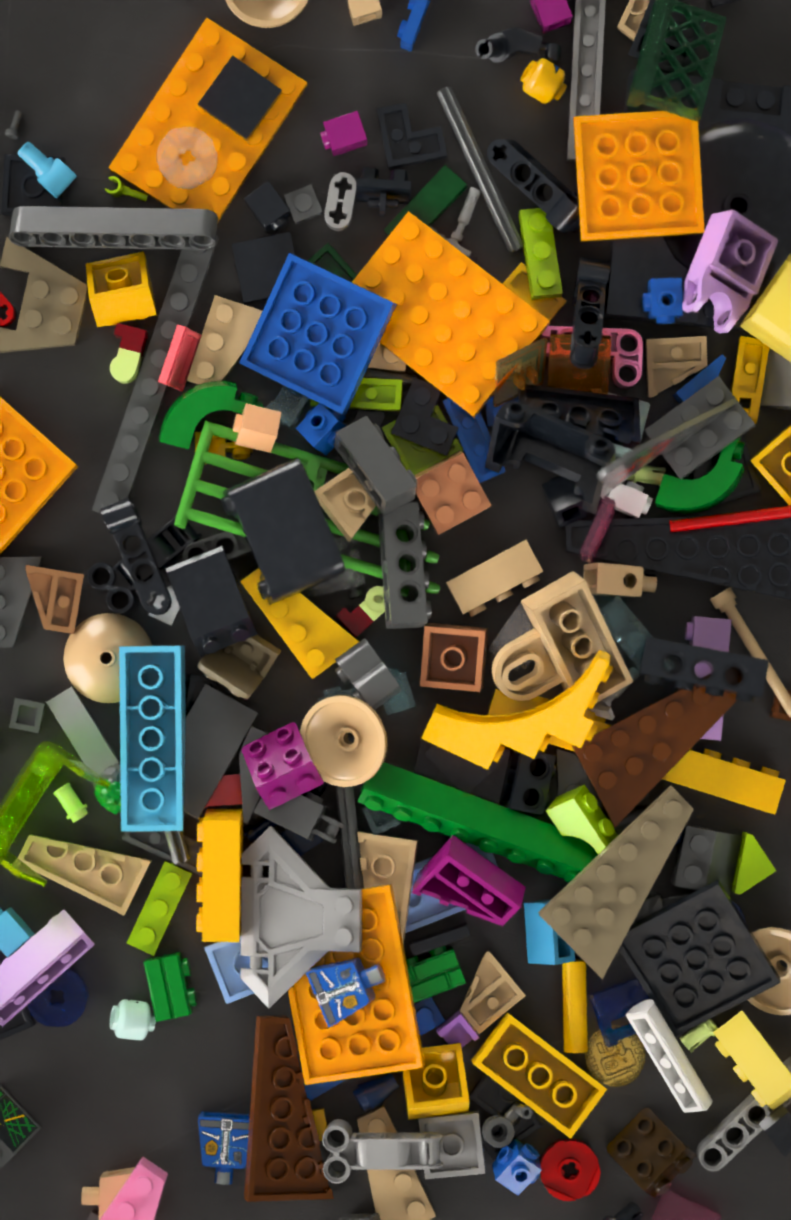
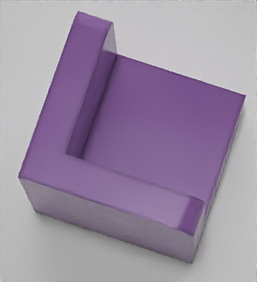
[436,1009,480,1048]

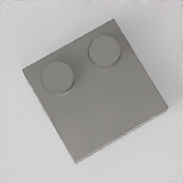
[418,1111,486,1179]

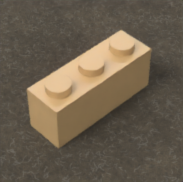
[446,540,543,617]

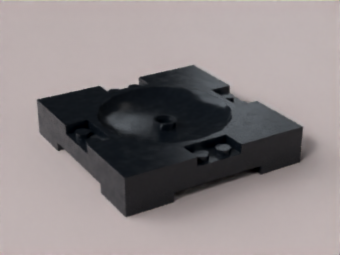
[603,70,791,332]

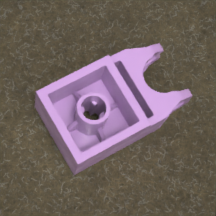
[683,210,779,334]

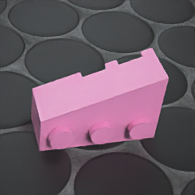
[100,1157,168,1220]

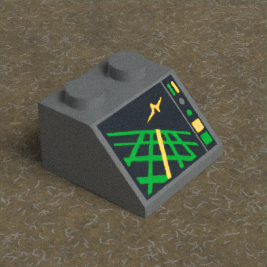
[0,1084,42,1169]

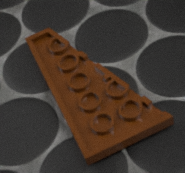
[244,1016,334,1202]

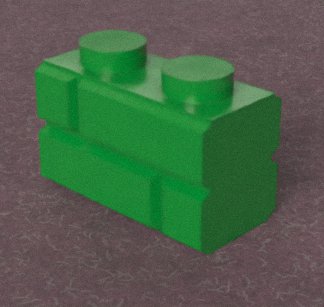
[406,945,466,1003]
[143,952,197,1022]

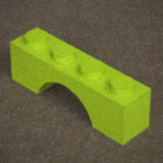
[546,784,618,854]

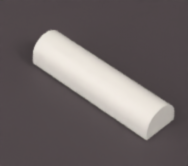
[625,999,712,1113]

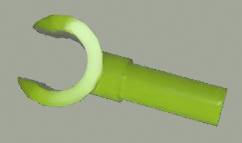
[105,176,148,202]

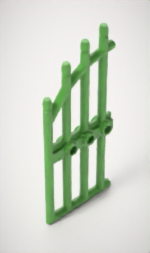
[174,420,440,596]

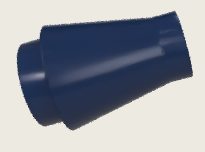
[352,1073,399,1113]

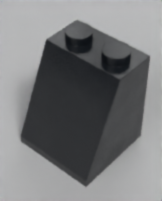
[165,546,258,657]

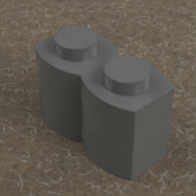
[335,638,402,710]

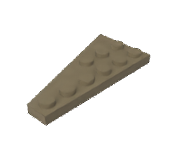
[538,785,694,979]

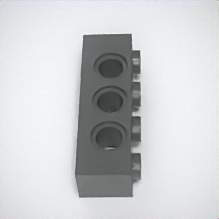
[377,502,432,629]

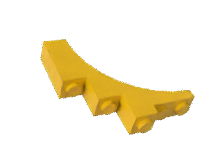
[421,649,613,770]

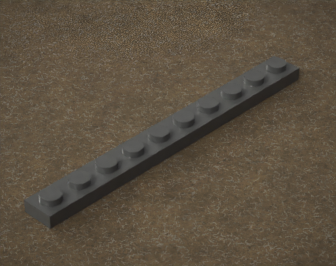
[92,236,219,514]

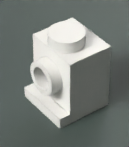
[604,481,653,519]

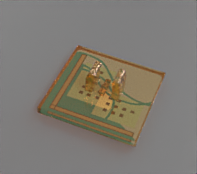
[493,337,547,408]

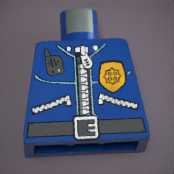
[306,958,385,1028]
[198,1111,250,1185]

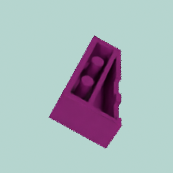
[412,835,526,926]

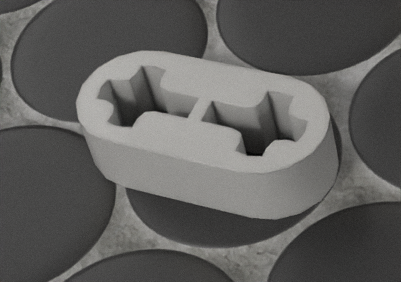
[325,172,357,231]

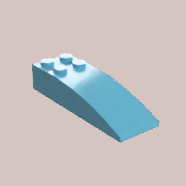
[119,646,185,831]

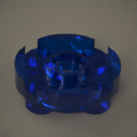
[28,968,89,1027]

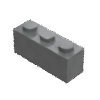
[334,416,417,516]

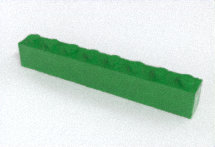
[357,762,598,883]

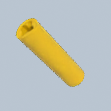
[562,959,588,1053]

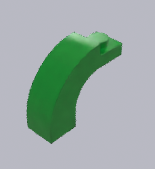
[159,381,263,449]
[655,437,745,514]

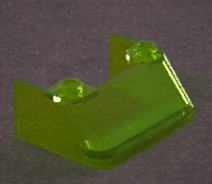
[0,741,110,886]

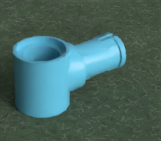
[18,142,77,198]

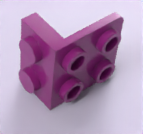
[241,723,324,810]

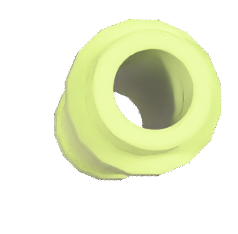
[626,465,666,486]
[53,783,88,823]
[679,1019,718,1053]

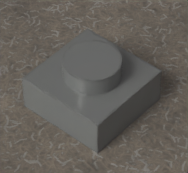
[284,184,323,225]
[9,698,46,733]

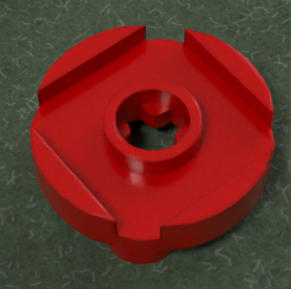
[540,1138,600,1202]

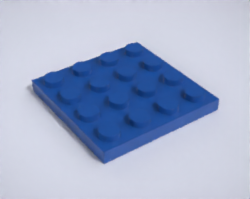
[239,253,397,415]

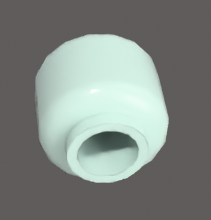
[110,999,156,1041]

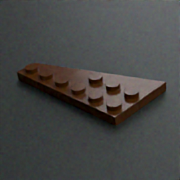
[572,669,741,827]

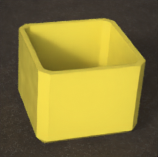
[740,253,791,362]

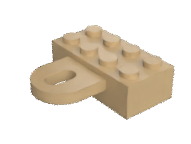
[492,571,633,709]

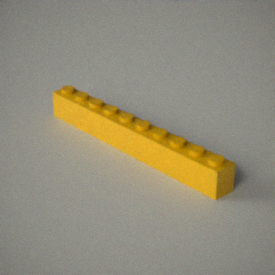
[487,689,786,815]

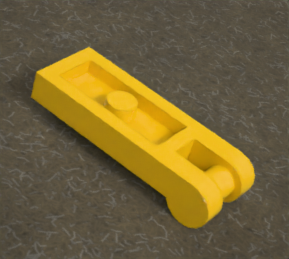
[730,336,769,425]

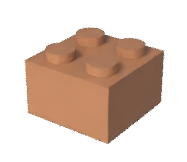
[414,451,492,535]
[420,623,488,692]

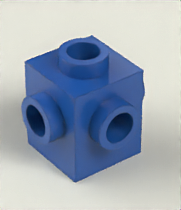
[643,278,684,324]
[296,403,347,456]
[492,1139,542,1196]

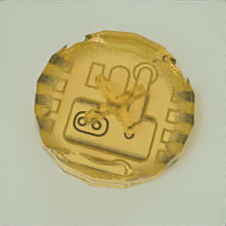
[585,1025,646,1087]

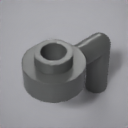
[482,1102,532,1148]

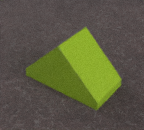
[731,832,776,895]

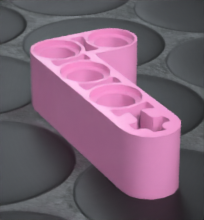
[540,326,643,390]

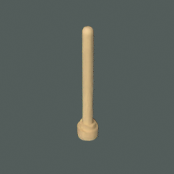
[710,587,791,718]

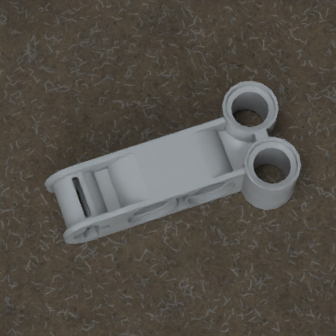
[322,1119,443,1184]

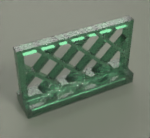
[626,0,727,122]

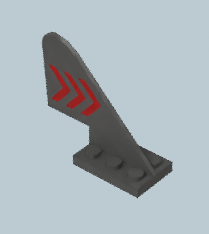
[597,376,755,490]

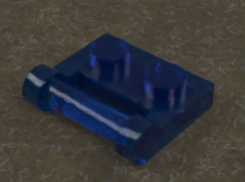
[589,978,650,1048]

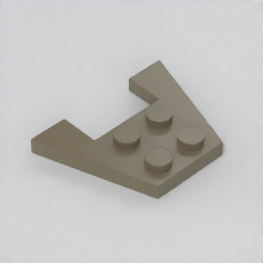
[0,237,88,353]

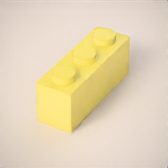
[713,1011,791,1111]

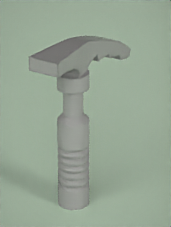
[430,187,481,257]
[588,667,640,720]

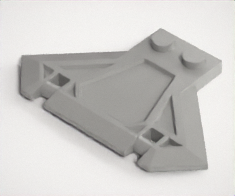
[241,826,362,1008]

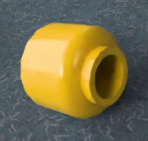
[520,58,567,104]

